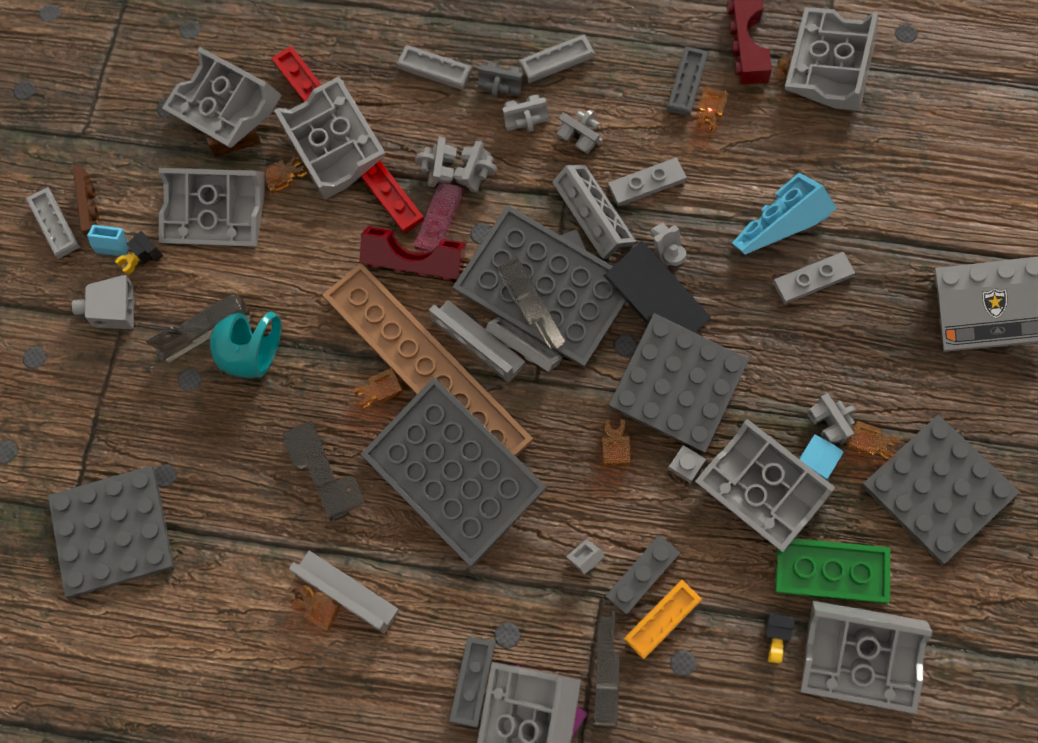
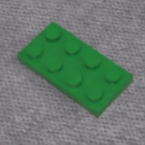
[775,538,891,605]

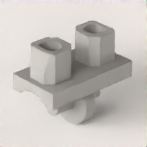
[502,95,549,132]
[556,110,603,154]
[415,137,457,188]
[453,141,497,192]
[650,223,686,268]
[807,393,856,445]

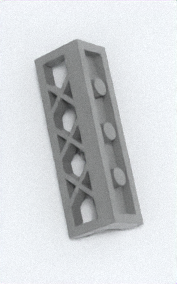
[552,165,636,259]
[429,300,526,383]
[289,551,400,634]

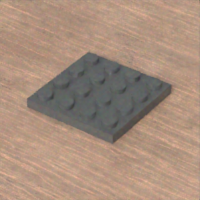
[608,313,749,454]
[861,414,1020,566]
[48,466,175,599]

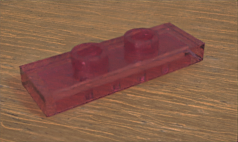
[414,182,463,253]

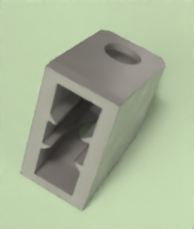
[72,275,134,329]

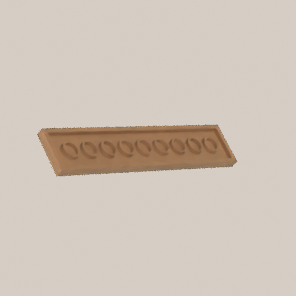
[322,263,533,457]

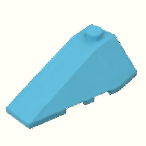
[732,173,837,254]

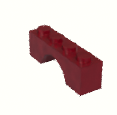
[726,0,772,85]
[359,226,466,281]

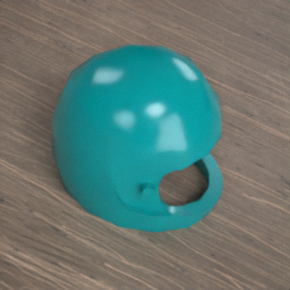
[210,312,282,378]

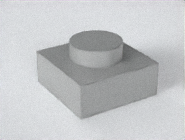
[668,445,706,484]
[566,539,605,575]

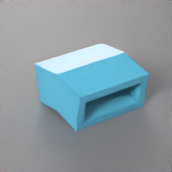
[87,225,129,256]
[799,434,844,480]

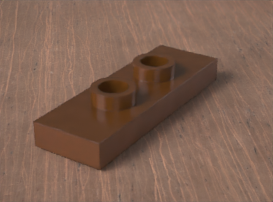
[73,165,99,240]

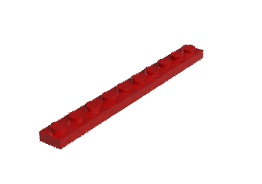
[272,46,424,234]

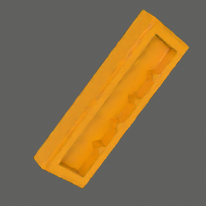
[623,580,702,660]

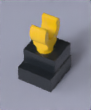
[115,230,163,275]
[764,613,795,664]

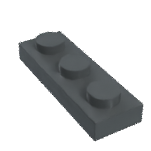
[605,535,680,616]
[449,636,496,728]

